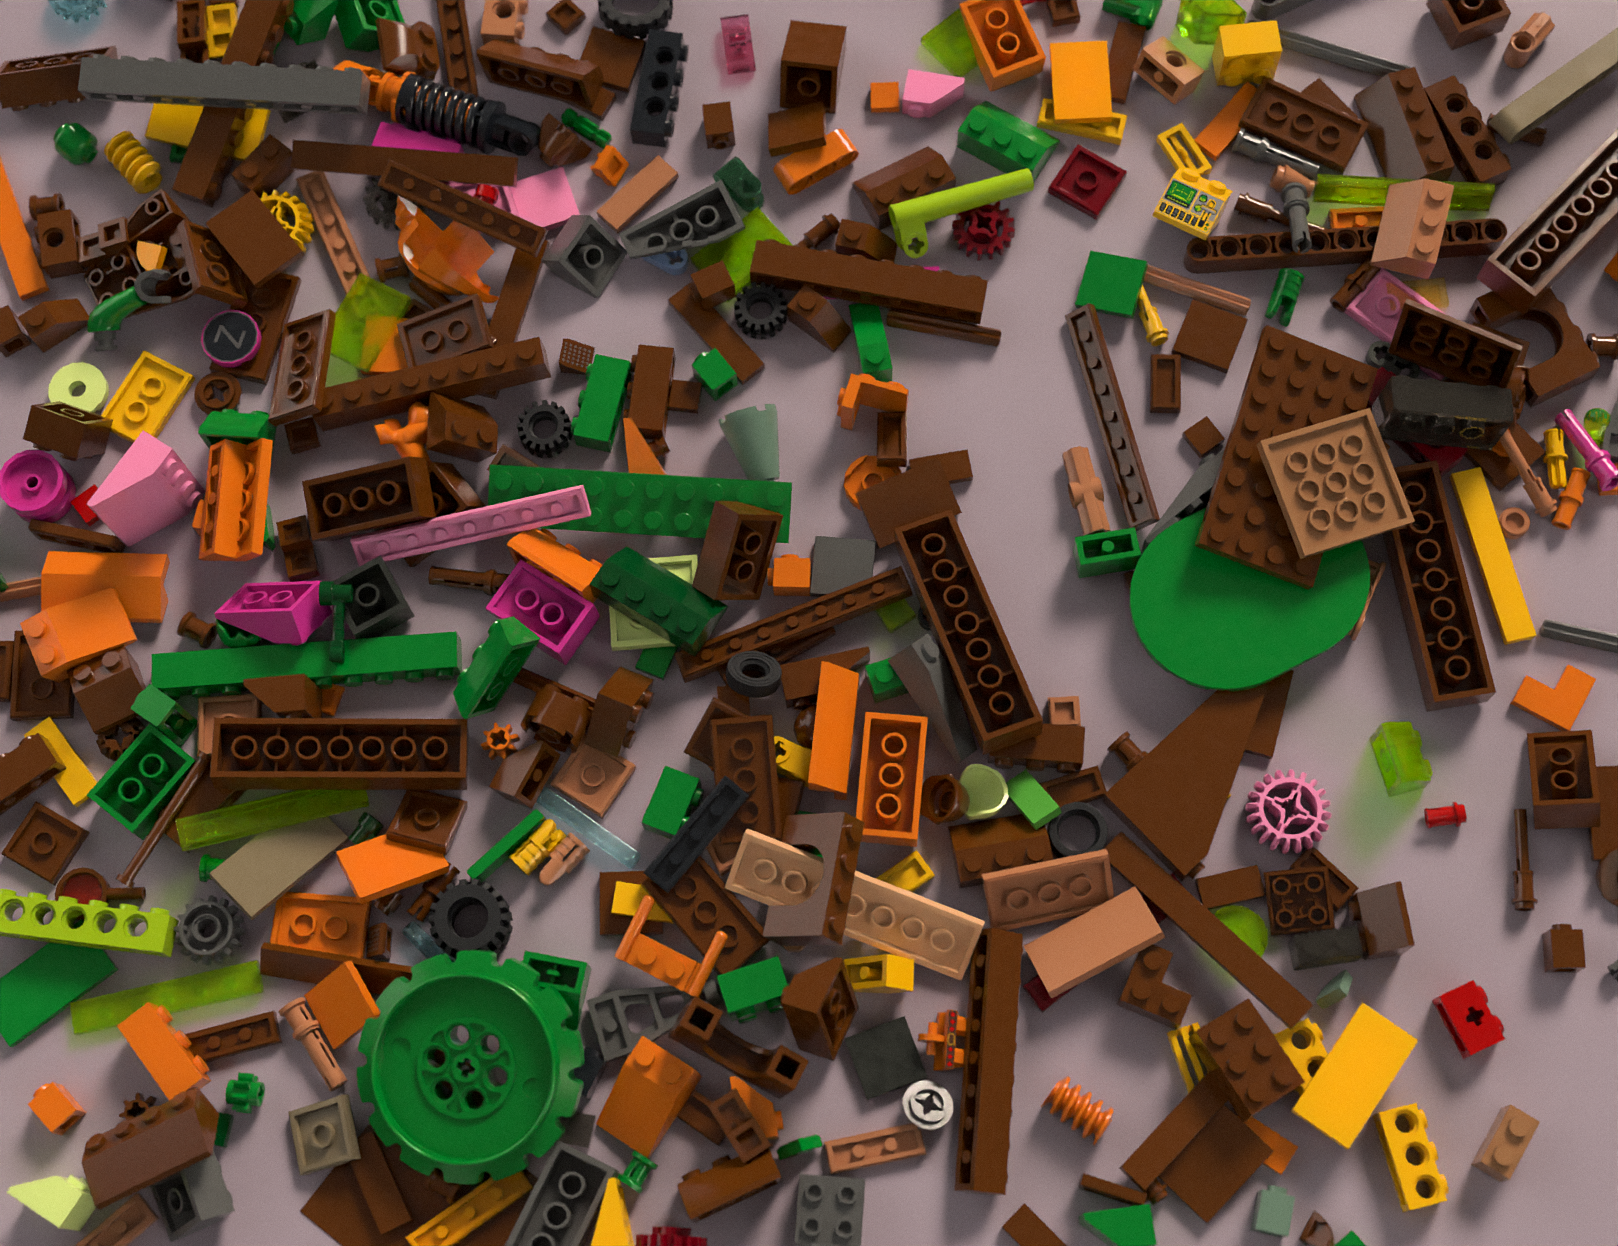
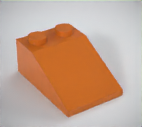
[959,0,1046,92]
[20,587,137,683]
[596,1035,702,1159]

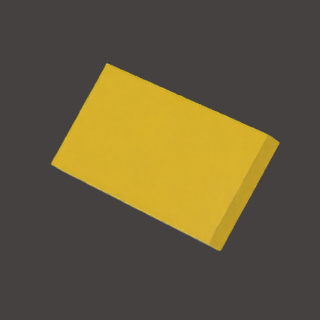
[145,104,271,161]
[1291,1002,1419,1150]

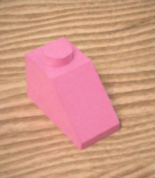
[902,69,965,118]

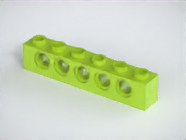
[0,888,179,958]

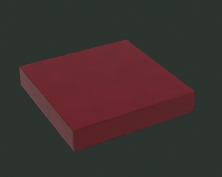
[1047,144,1127,220]

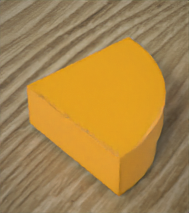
[136,241,167,271]

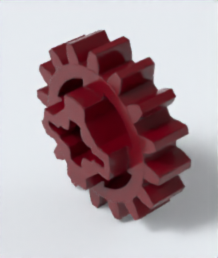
[952,201,1015,261]
[635,1226,708,1246]

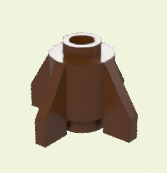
[538,113,592,167]

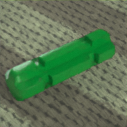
[561,108,612,148]

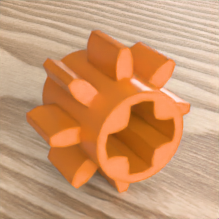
[481,722,520,761]

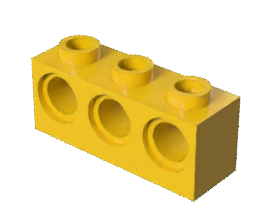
[1274,1018,1328,1096]
[1372,1103,1449,1212]

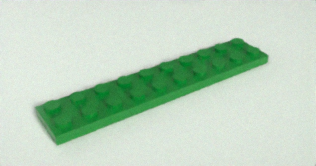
[488,464,792,543]

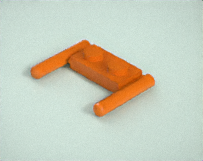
[614,895,728,998]

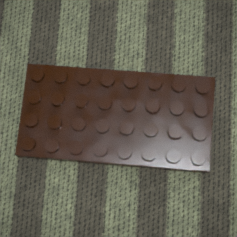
[1195,325,1378,590]

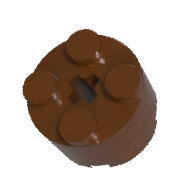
[520,684,592,753]

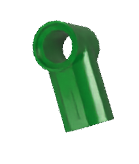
[1102,0,1163,30]

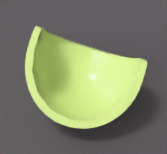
[959,764,1009,820]

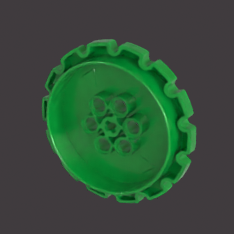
[357,950,585,1184]

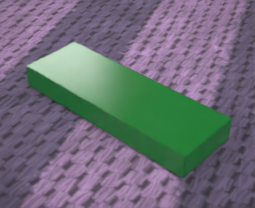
[466,809,546,883]

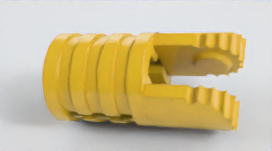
[509,818,566,876]

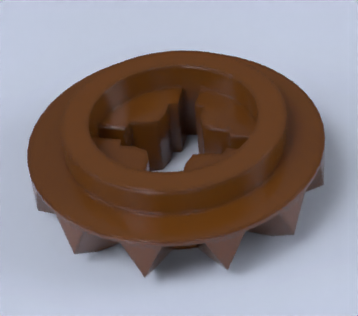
[194,371,243,415]
[96,717,145,761]

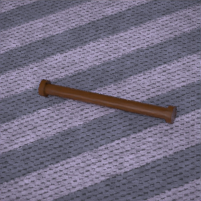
[116,751,211,888]

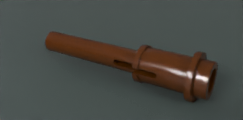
[1234,192,1327,230]
[798,213,840,249]
[1511,809,1538,911]

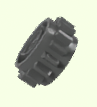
[174,895,246,966]

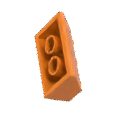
[506,528,602,604]

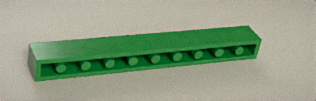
[151,631,462,700]

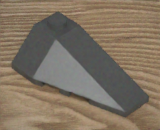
[619,180,746,260]

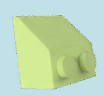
[7,1174,96,1231]

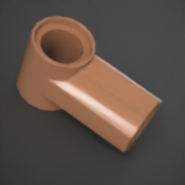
[1503,12,1555,68]

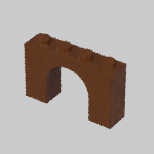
[1469,286,1601,408]
[763,812,864,946]
[667,996,809,1099]

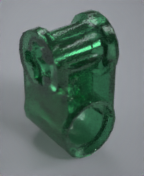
[713,156,765,213]

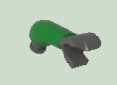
[87,269,171,351]

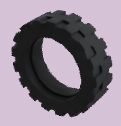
[598,0,673,39]

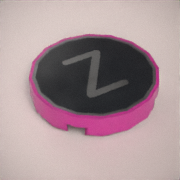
[201,310,262,367]

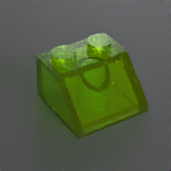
[1175,0,1247,45]
[1369,722,1432,797]

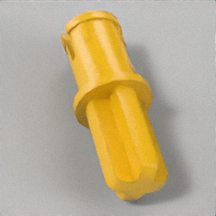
[1543,428,1568,489]

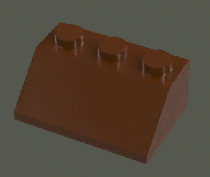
[852,146,956,230]
[692,501,783,600]
[948,814,1053,889]
[780,957,859,1061]
[677,1147,784,1223]

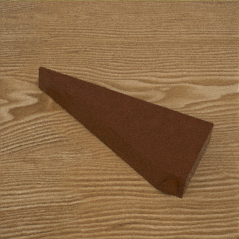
[1102,681,1270,882]

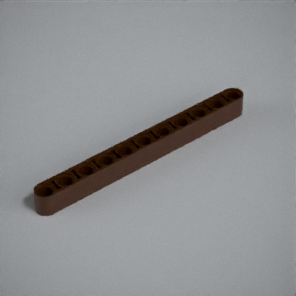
[1183,218,1507,274]

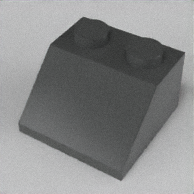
[541,215,628,298]
[151,1151,235,1242]

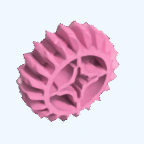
[1245,769,1332,854]

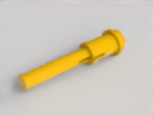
[1137,285,1169,346]

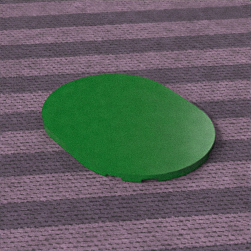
[1129,507,1370,691]

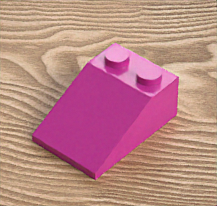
[485,559,600,665]
[214,581,332,645]

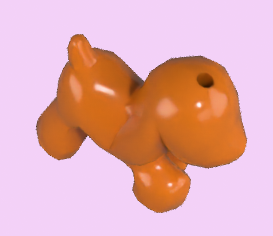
[374,402,432,467]

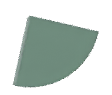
[1315,969,1353,1009]

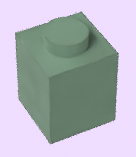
[1251,1185,1295,1238]

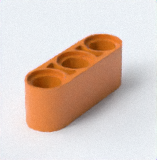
[773,129,859,195]

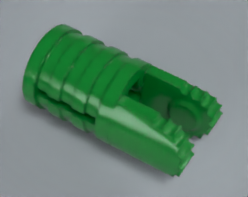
[1264,268,1305,327]

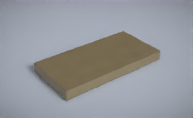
[209,795,349,920]

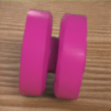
[0,450,76,523]

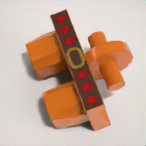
[918,1010,967,1072]

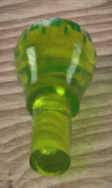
[1583,408,1611,463]

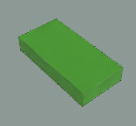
[1006,769,1062,830]

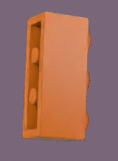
[117,1002,211,1101]

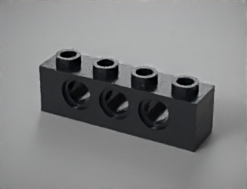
[630,29,689,148]

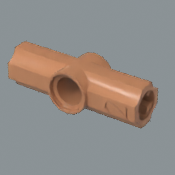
[1062,446,1110,535]

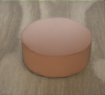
[1498,507,1530,539]

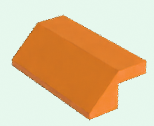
[199,438,273,561]
[41,551,170,623]
[808,661,859,800]

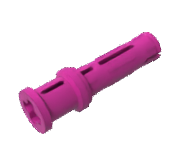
[1554,409,1618,491]

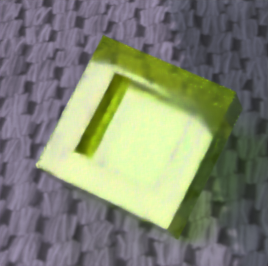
[874,599,916,634]

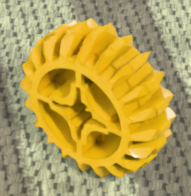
[260,189,314,253]

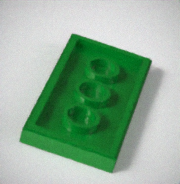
[0,919,118,1048]

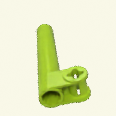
[889,168,1034,258]

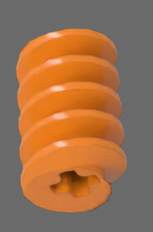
[1041,1076,1114,1146]

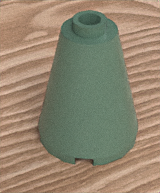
[718,404,780,481]

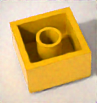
[1212,20,1282,87]

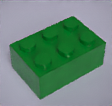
[87,724,196,840]

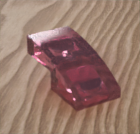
[720,14,756,75]

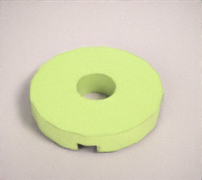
[48,362,109,413]

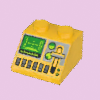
[1152,168,1233,240]

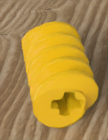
[104,131,162,194]

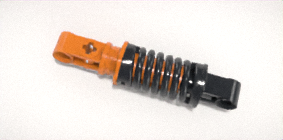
[333,60,541,156]

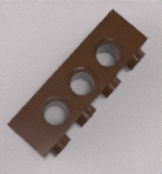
[1424,75,1512,195]

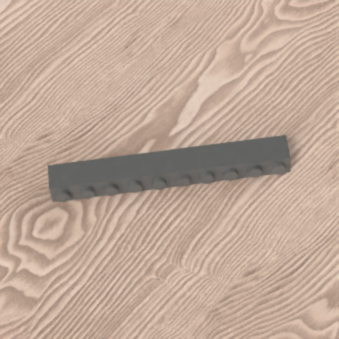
[78,54,371,115]

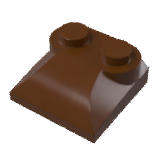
[376,18,440,81]

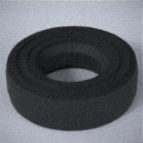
[726,651,782,698]

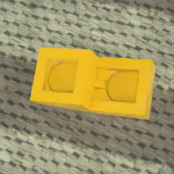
[206,3,238,59]

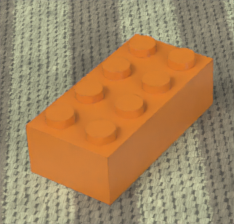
[856,712,928,847]

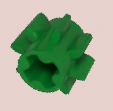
[225,1072,265,1114]

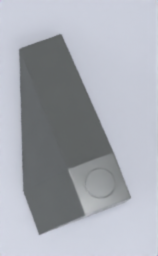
[1142,450,1224,551]
[888,634,978,764]

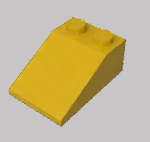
[591,1177,635,1246]

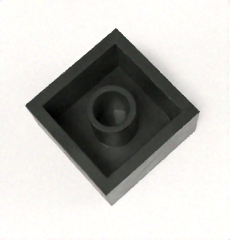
[334,555,415,639]

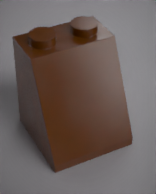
[779,20,847,114]

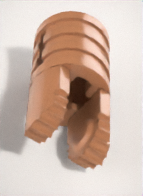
[538,832,590,886]

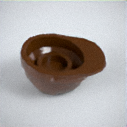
[920,773,970,825]

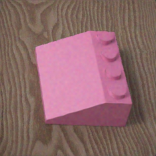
[87,430,205,547]

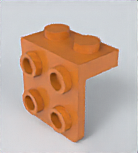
[837,373,909,431]

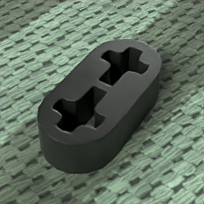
[1366,341,1420,387]

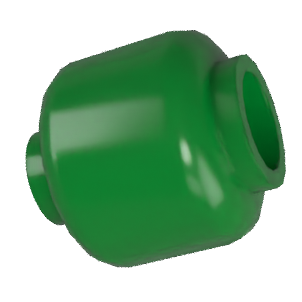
[53,123,98,165]

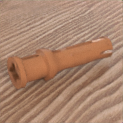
[278,997,348,1092]

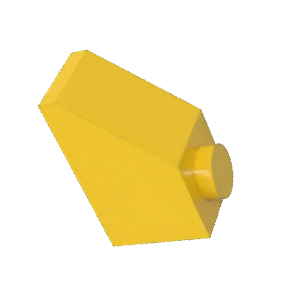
[843,954,914,994]

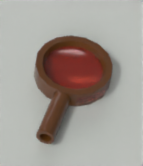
[55,867,146,921]

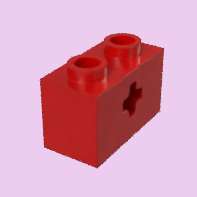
[1432,980,1505,1059]

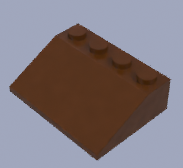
[1388,298,1523,399]

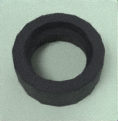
[1047,802,1108,858]

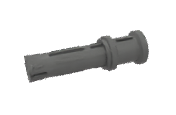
[1231,128,1320,181]
[1281,182,1312,254]

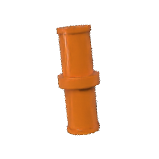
[1551,467,1591,530]

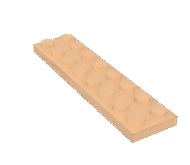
[725,828,985,981]

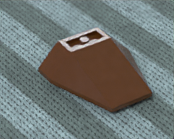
[83,189,196,318]

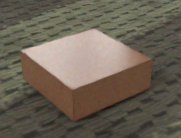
[1047,696,1081,726]

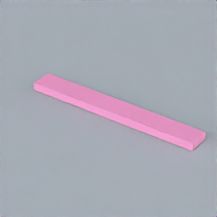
[350,485,592,567]

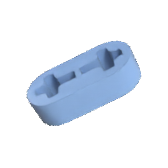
[642,249,689,275]

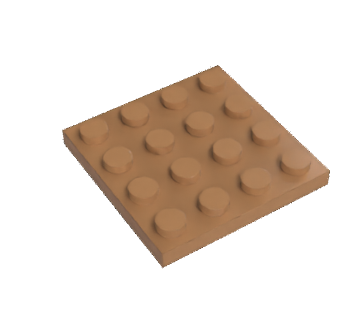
[1256,408,1415,559]

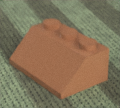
[1370,178,1454,279]

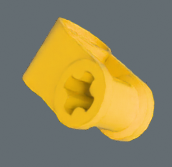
[774,736,812,787]

